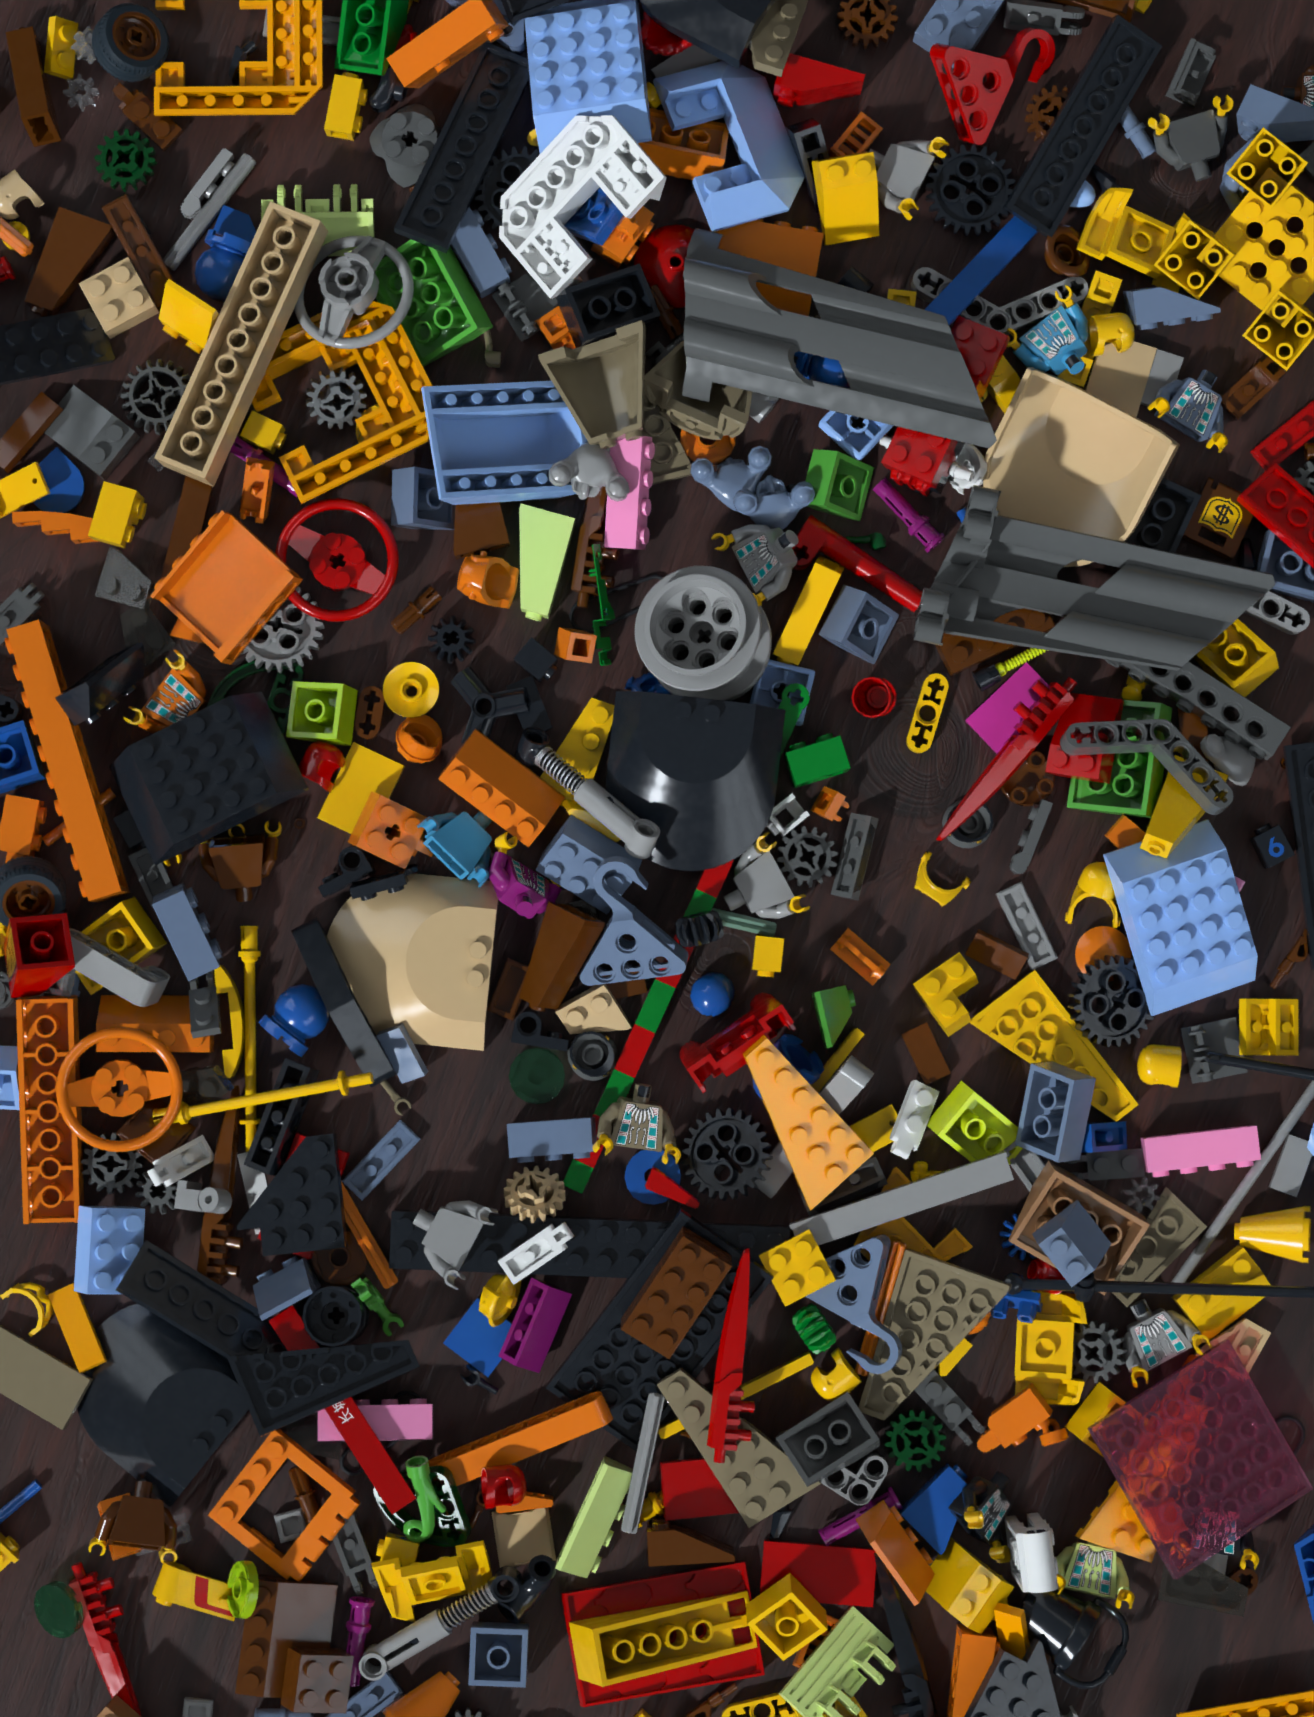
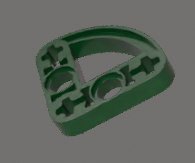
[207,661,305,736]
[373,1466,471,1547]

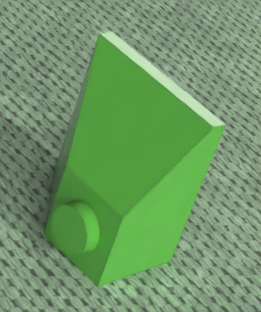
[812,985,856,1048]

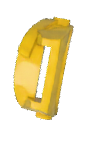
[914,851,971,907]
[1065,884,1121,928]

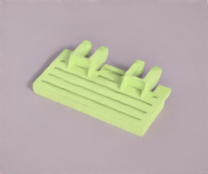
[261,184,375,256]
[779,1606,896,1717]

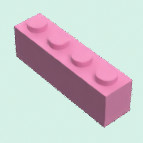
[604,436,655,550]
[1140,1125,1261,1177]
[318,1399,433,1442]

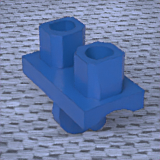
[991,1275,1043,1323]

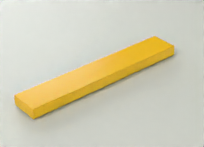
[658,1351,814,1440]

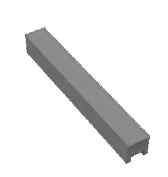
[789,1151,1014,1245]

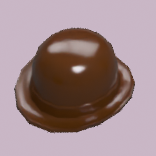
[1044,224,1090,277]

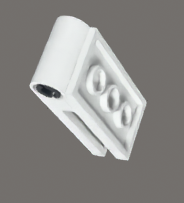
[1004,1512,1058,1593]

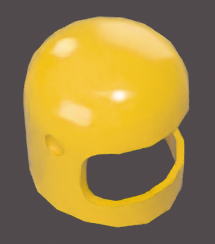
[1089,312,1135,357]
[1137,1044,1182,1088]
[811,1347,862,1402]

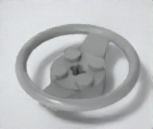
[294,235,414,349]

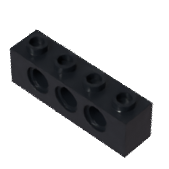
[244,1058,320,1176]

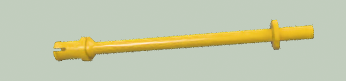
[238,926,261,1152]
[152,1070,374,1126]

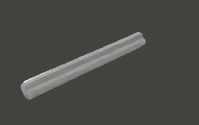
[163,153,256,270]
[621,1392,665,1534]

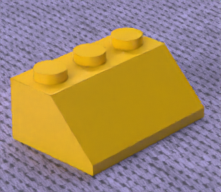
[1171,1245,1270,1341]

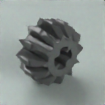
[135,1167,177,1215]

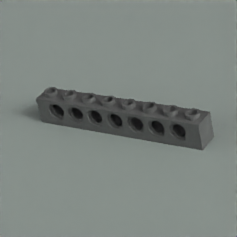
[1105,659,1291,760]

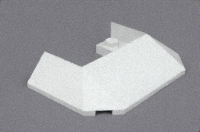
[499,115,667,299]

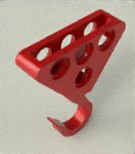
[930,28,1055,145]

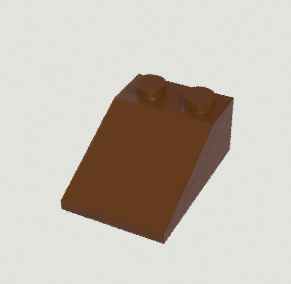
[647,1517,735,1567]

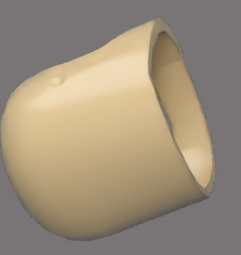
[0,169,45,220]

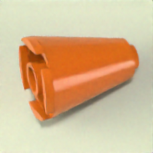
[382,1671,460,1717]

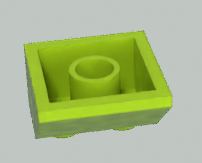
[286,681,358,746]

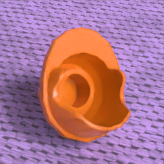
[396,715,443,764]

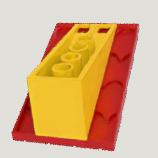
[561,1561,765,1707]

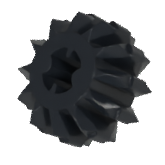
[428,615,476,664]
[675,910,724,947]

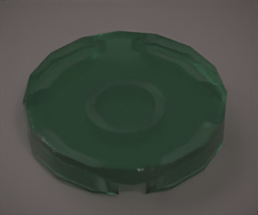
[509,1048,565,1104]
[34,1581,84,1639]

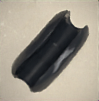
[370,64,408,113]

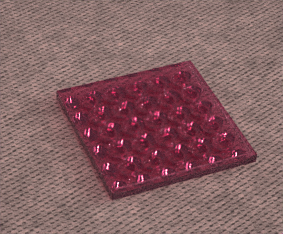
[1087,1340,1313,1579]

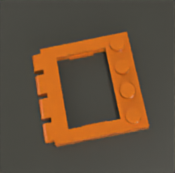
[208,1429,360,1582]

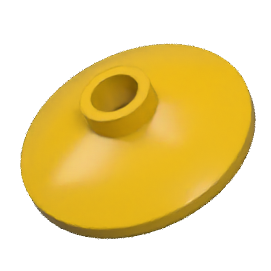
[383,662,439,718]

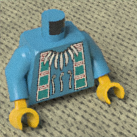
[1007,285,1088,375]

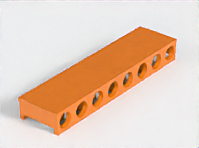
[16,995,84,1224]

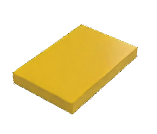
[317,742,405,834]

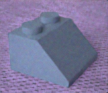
[391,467,455,530]
[818,585,899,664]
[1032,1199,1112,1287]

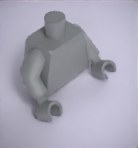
[413,1200,498,1290]

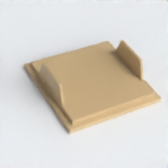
[492,1508,556,1568]

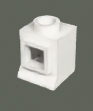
[767,793,810,837]

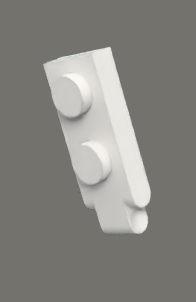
[890,1080,939,1159]
[147,1135,214,1187]
[498,1222,574,1285]

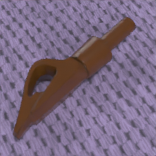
[1270,928,1309,989]
[685,1682,738,1717]

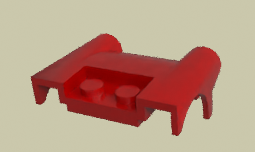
[680,993,796,1093]

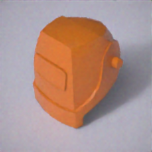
[457,551,519,609]

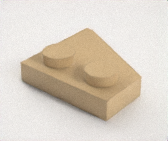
[555,984,632,1034]

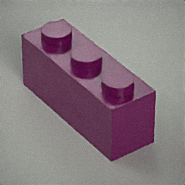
[499,1277,572,1373]

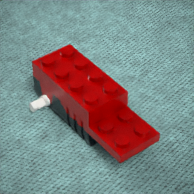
[879,316,1010,496]

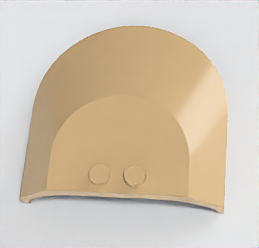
[983,367,1180,567]
[327,874,499,1051]

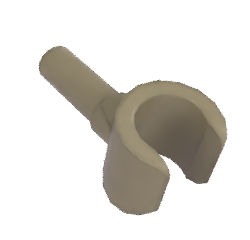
[484,329,501,368]
[380,1080,411,1116]

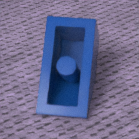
[1081,1121,1127,1153]

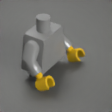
[869,137,949,220]
[724,832,810,919]

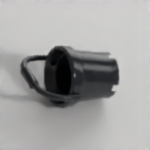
[1020,1589,1129,1689]

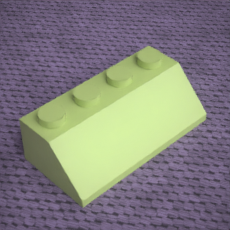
[555,1456,633,1578]

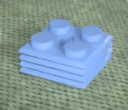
[818,410,893,461]
[750,660,815,726]

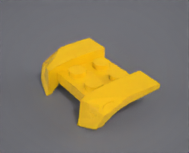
[1077,188,1191,293]
[1014,1290,1087,1405]
[371,1540,492,1622]

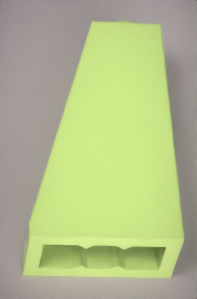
[519,504,576,621]

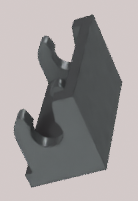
[1165,38,1216,108]

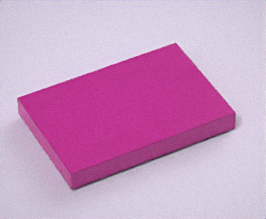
[965,662,1048,754]

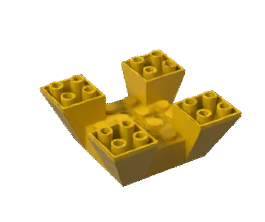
[1154,127,1314,371]

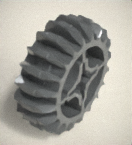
[120,359,191,435]

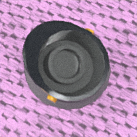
[942,800,994,848]
[567,1031,618,1081]

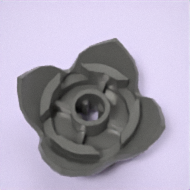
[370,104,442,188]

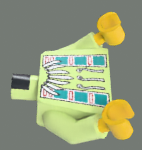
[1056,1541,1135,1609]

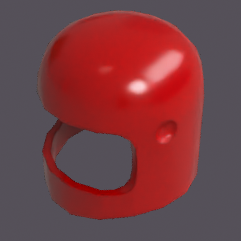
[852,677,897,718]
[298,741,345,793]
[481,1464,526,1509]

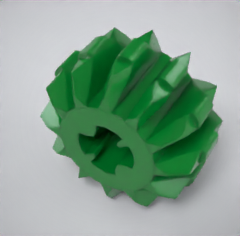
[792,1304,836,1354]

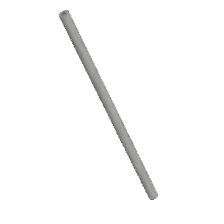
[1171,1080,1314,1283]

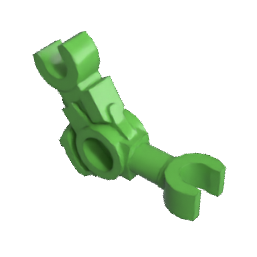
[351,1277,404,1336]

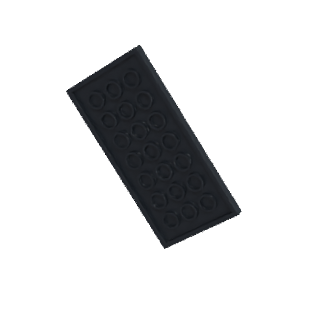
[546,1209,774,1452]

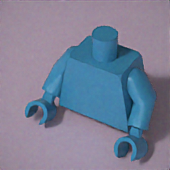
[417,811,492,888]

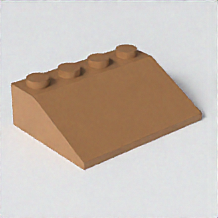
[1008,1160,1150,1295]

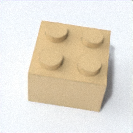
[79,257,160,339]

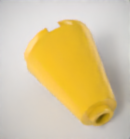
[1234,1206,1311,1264]

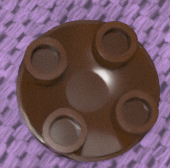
[1001,751,1055,806]

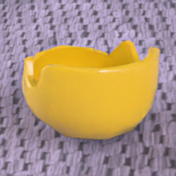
[1078,862,1115,900]

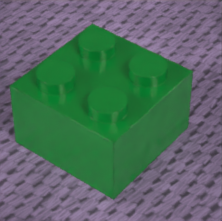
[784,733,851,789]

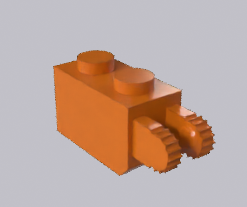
[0,794,47,863]
[977,1383,1053,1453]

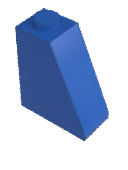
[899,1463,968,1555]

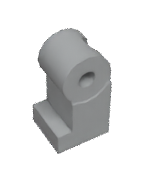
[174,1180,232,1214]

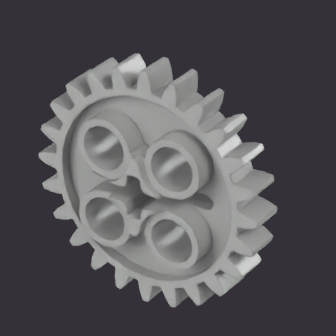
[241,586,325,673]

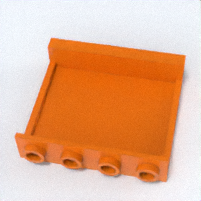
[710,219,824,316]
[150,510,303,665]

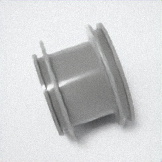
[635,566,772,701]

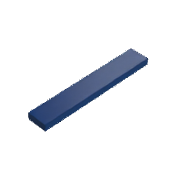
[925,216,1039,326]

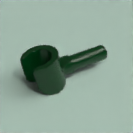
[846,533,887,551]

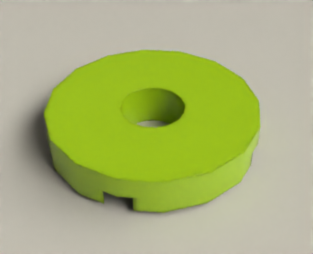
[227,1560,259,1619]

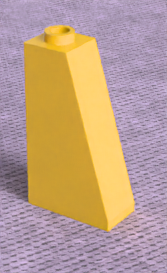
[773,555,845,665]
[1140,755,1228,859]

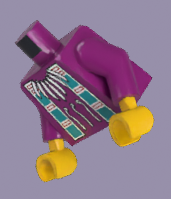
[489,832,562,919]

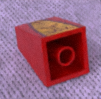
[3,913,75,998]

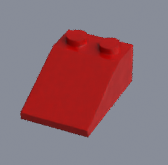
[773,53,865,107]
[1045,693,1124,784]

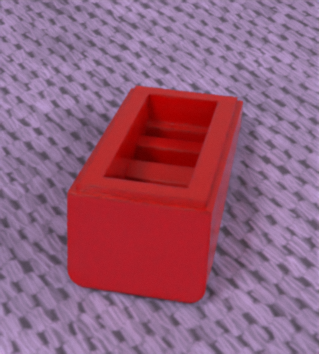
[645,1166,700,1209]

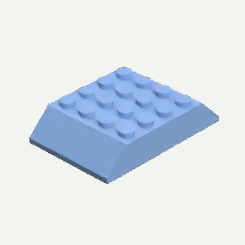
[524,0,652,154]
[421,381,587,505]
[1103,819,1258,1016]

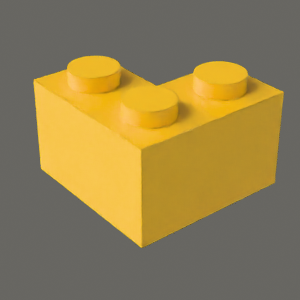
[88,481,147,548]
[913,952,979,1037]

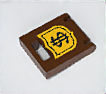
[1182,477,1253,562]

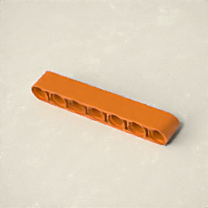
[428,1391,613,1486]

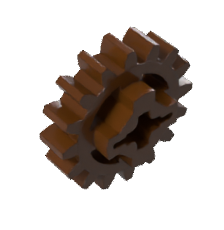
[837,0,898,50]
[1024,85,1068,142]

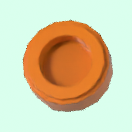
[1039,1418,1069,1447]

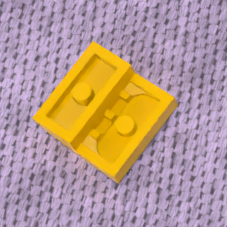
[1239,999,1299,1055]

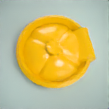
[479,1274,521,1327]

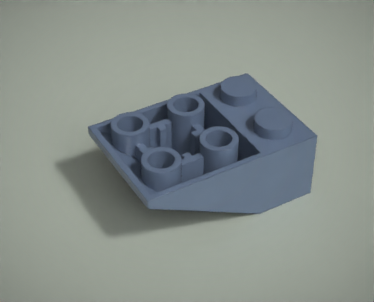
[1123,287,1221,330]

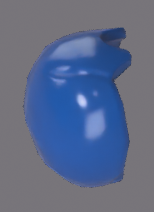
[690,972,735,1017]

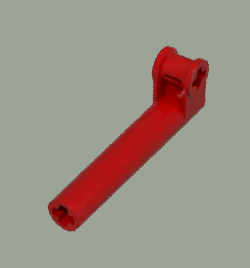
[792,515,922,613]

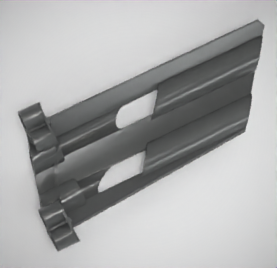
[682,228,997,448]
[913,485,1275,671]

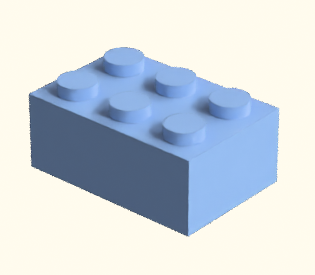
[74,1205,145,1294]

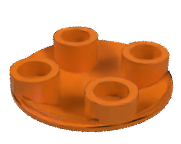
[1075,926,1132,982]

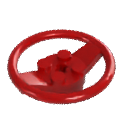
[275,498,399,622]

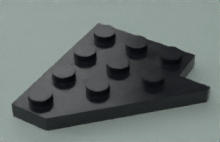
[237,1133,348,1256]
[964,1638,1061,1717]

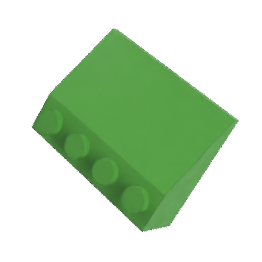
[375,239,493,367]
[1067,700,1172,819]

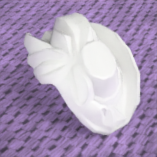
[948,443,987,495]

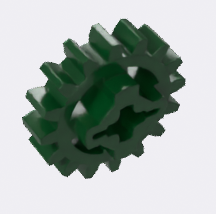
[94,129,157,192]
[884,1409,946,1472]

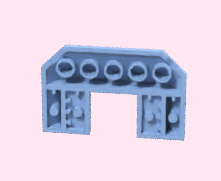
[653,61,805,232]

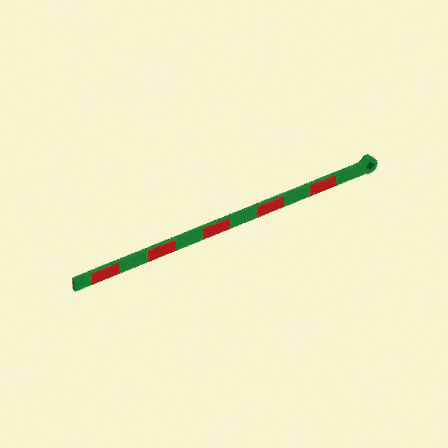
[563,683,810,1194]

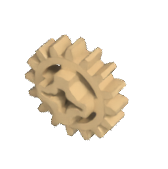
[504,1166,565,1223]

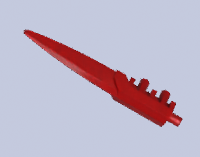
[936,677,1077,841]
[707,1248,755,1463]
[68,1562,141,1716]

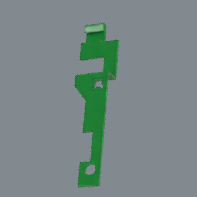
[588,544,615,666]

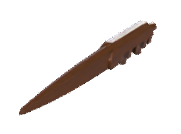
[571,448,619,608]
[197,1085,243,1285]

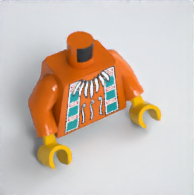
[123,650,208,734]

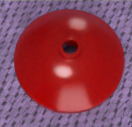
[634,225,695,309]

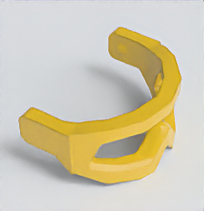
[0,1282,53,1337]

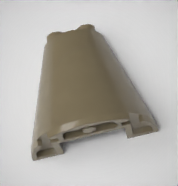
[538,320,646,449]
[644,340,753,440]

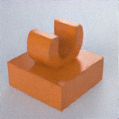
[811,786,849,821]

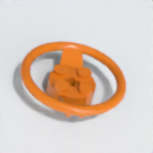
[56,1027,183,1152]

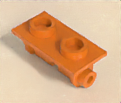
[830,928,891,986]

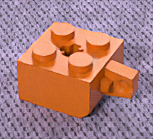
[591,206,655,269]
[348,792,433,869]

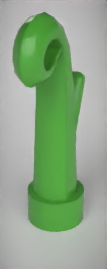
[403,1456,446,1543]

